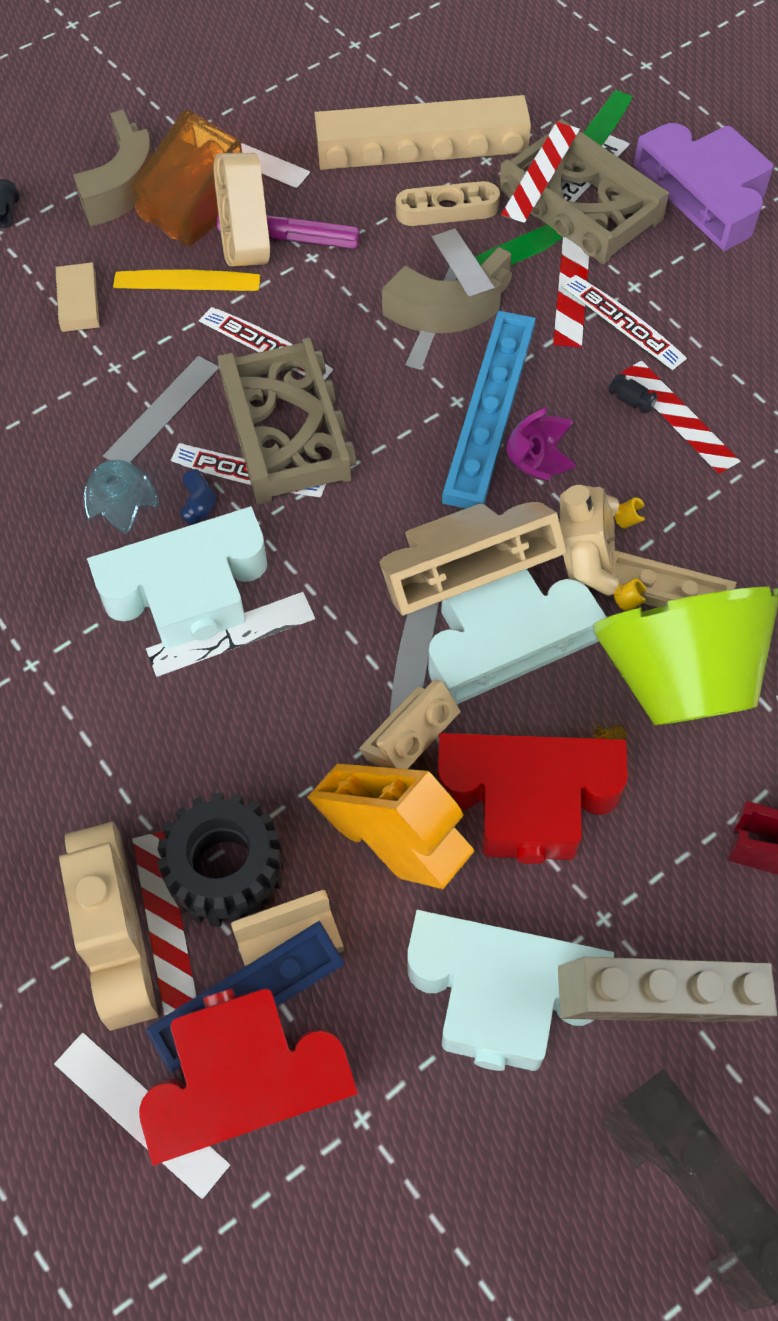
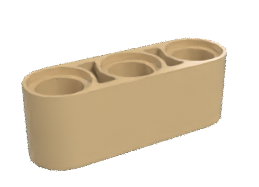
[214,153,270,266]

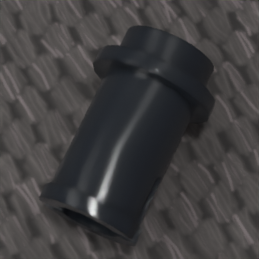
[0,179,19,228]

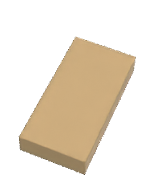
[56,262,100,332]

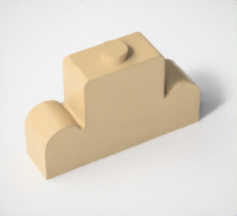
[380,502,567,616]
[59,821,159,1031]

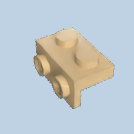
[359,679,461,769]

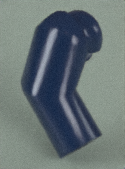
[180,469,216,525]

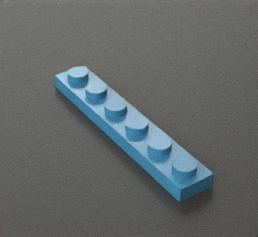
[442,311,536,509]

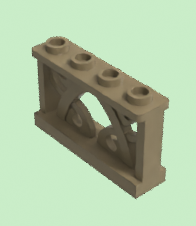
[500,119,669,264]
[217,337,356,505]

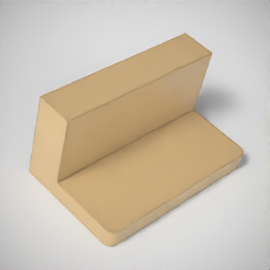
[231,890,344,966]

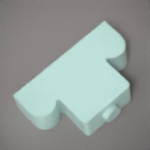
[87,506,267,648]
[428,569,607,705]
[408,910,614,1071]

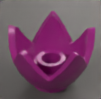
[507,407,576,482]

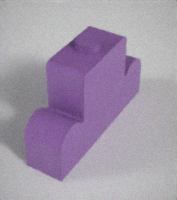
[633,123,774,251]

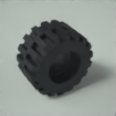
[157,793,284,927]

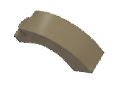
[73,110,155,227]
[382,247,512,333]

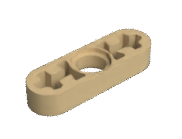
[396,181,500,226]

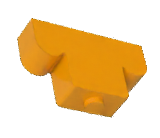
[307,764,474,889]

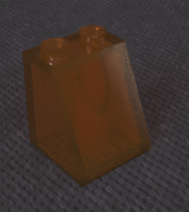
[131,109,242,247]

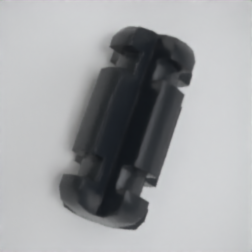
[609,374,658,414]

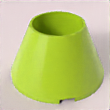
[593,587,778,726]

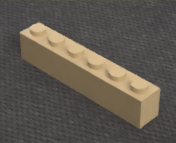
[315,95,531,170]

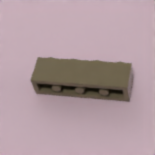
[558,957,777,1023]

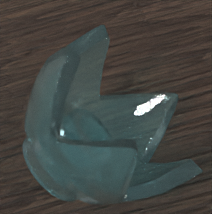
[83,460,159,534]

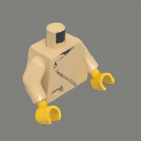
[559,485,646,611]

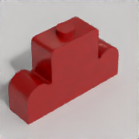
[437,733,628,864]
[139,988,358,1166]

